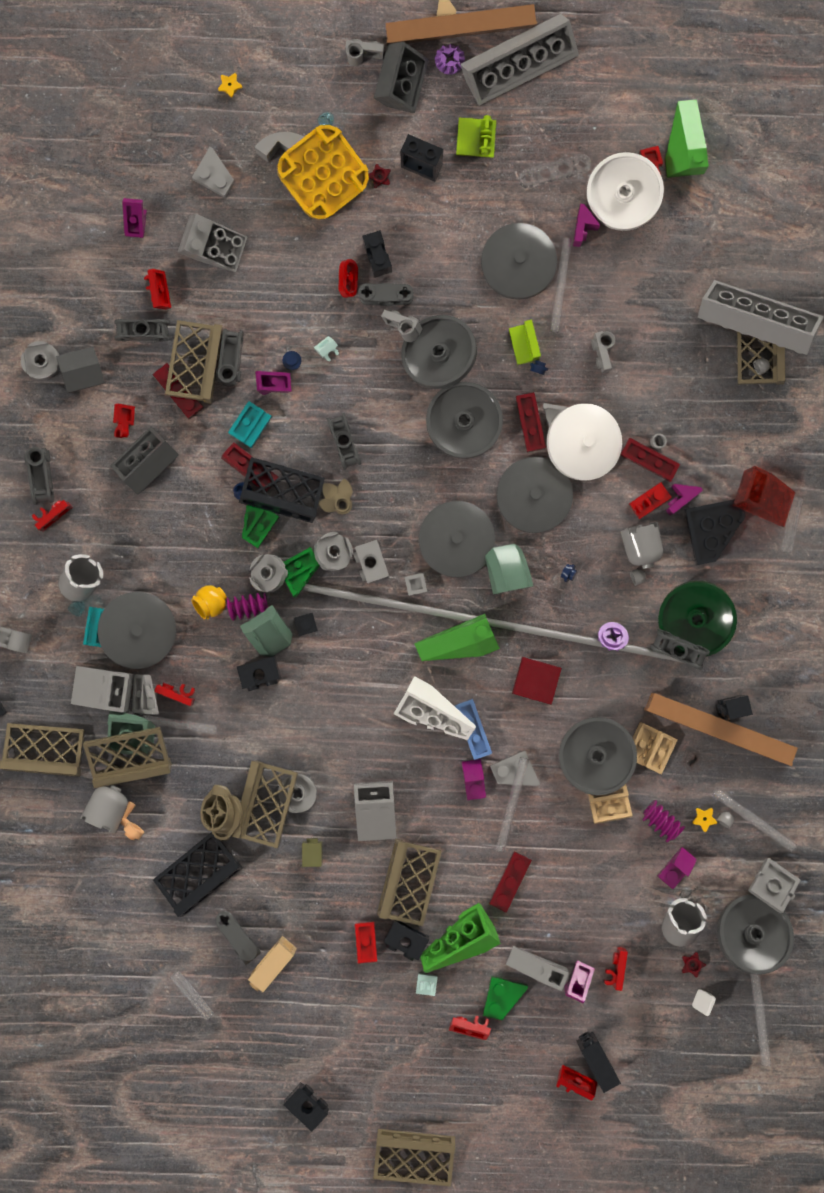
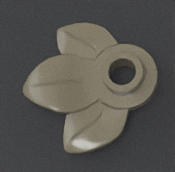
[318,479,353,515]

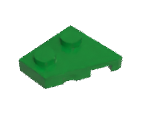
[242,505,280,549]
[283,547,320,598]
[483,976,528,1020]

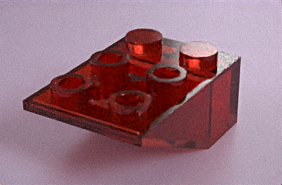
[733,466,795,527]

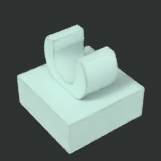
[314,336,339,361]
[416,973,438,996]

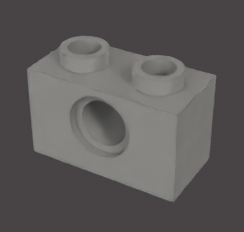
[353,540,389,584]

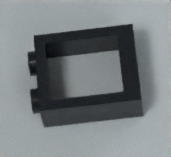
[400,134,444,182]
[576,1032,621,1093]

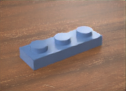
[455,699,492,760]

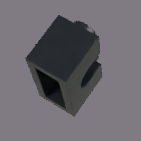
[362,230,392,278]
[237,656,281,692]
[716,695,753,720]
[384,920,429,961]
[283,1082,329,1132]

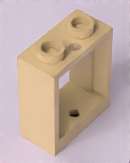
[248,936,297,992]

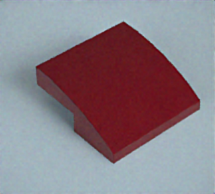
[512,657,562,705]

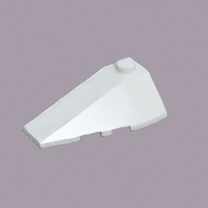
[394,676,476,740]

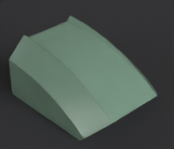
[485,544,533,595]
[240,605,293,657]
[105,711,155,755]

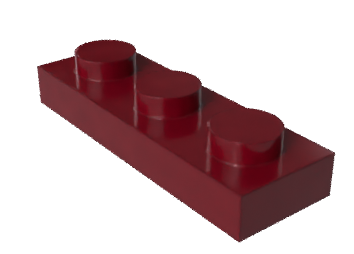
[152,363,203,419]
[515,392,546,453]
[620,438,680,482]
[221,442,279,493]
[489,851,532,913]

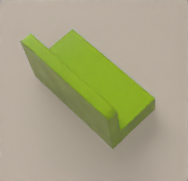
[509,319,541,365]

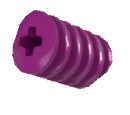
[226,592,268,621]
[642,800,685,843]

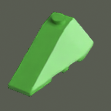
[665,99,709,178]
[414,614,500,661]
[420,903,501,973]

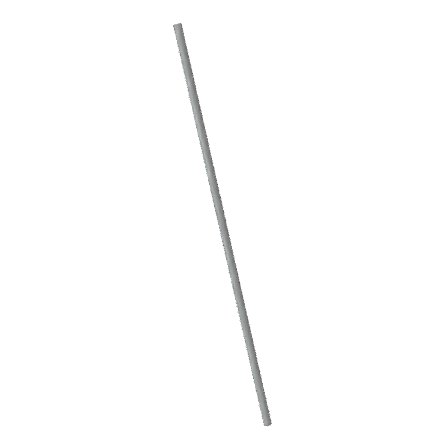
[302,584,684,663]

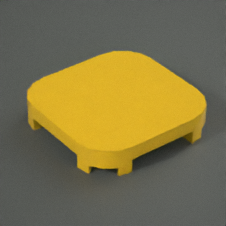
[277,125,369,220]

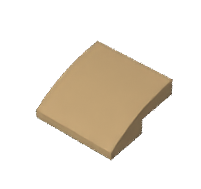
[633,722,677,775]
[588,784,632,824]

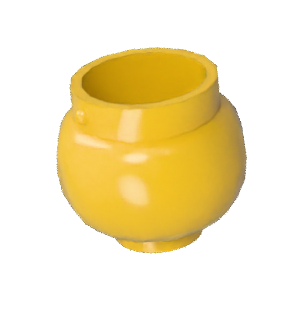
[191,585,227,619]

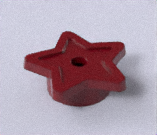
[368,164,391,188]
[682,952,706,978]

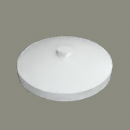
[587,152,664,231]
[547,404,622,481]

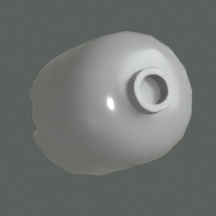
[620,522,663,569]
[58,554,103,602]
[80,785,128,834]
[661,898,707,947]

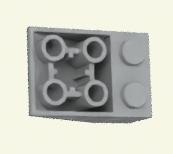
[178,214,247,272]
[71,666,134,712]
[354,781,397,841]

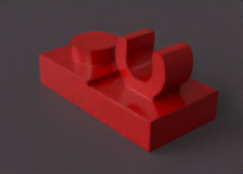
[144,268,171,310]
[629,482,672,519]
[32,500,73,532]
[154,682,195,706]
[355,922,378,964]
[604,947,628,991]
[449,1016,491,1040]
[556,1065,597,1101]

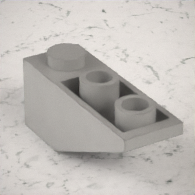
[506,946,569,991]

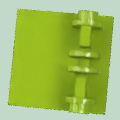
[456,115,496,158]

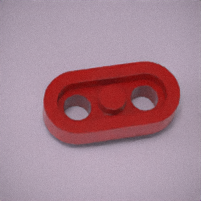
[338,259,358,298]

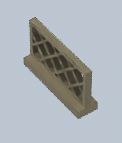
[165,320,223,404]
[737,331,785,385]
[0,723,85,777]
[83,727,172,788]
[232,760,298,848]
[377,839,442,926]
[373,1129,455,1187]

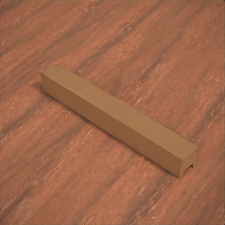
[385,4,537,45]
[644,693,798,766]

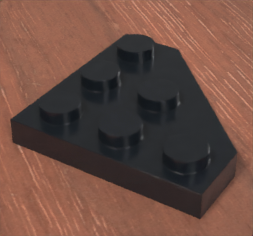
[685,498,746,566]

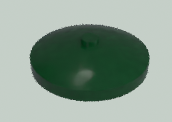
[658,581,737,657]

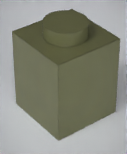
[302,838,323,867]

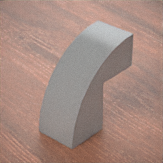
[255,132,304,162]

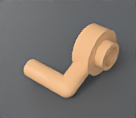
[120,801,144,840]

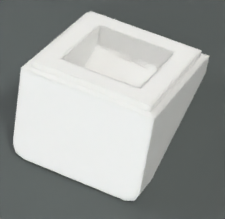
[692,989,716,1016]

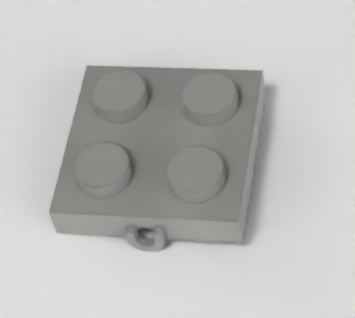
[748,858,801,913]

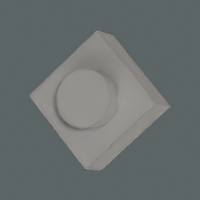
[405,573,427,596]

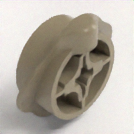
[200,785,242,841]

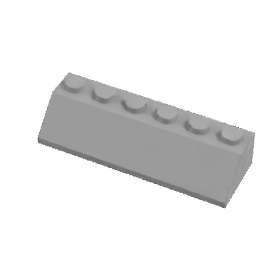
[460,14,579,106]
[697,280,824,355]

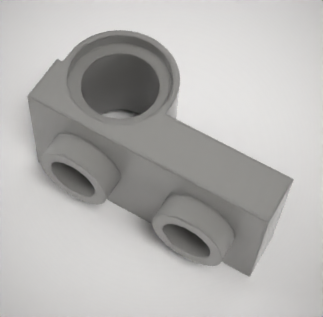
[345,39,384,66]
[381,310,422,342]
[591,331,615,373]
[0,626,32,653]

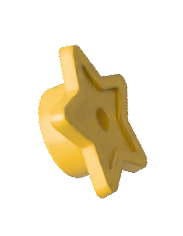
[218,73,242,98]
[692,808,717,832]

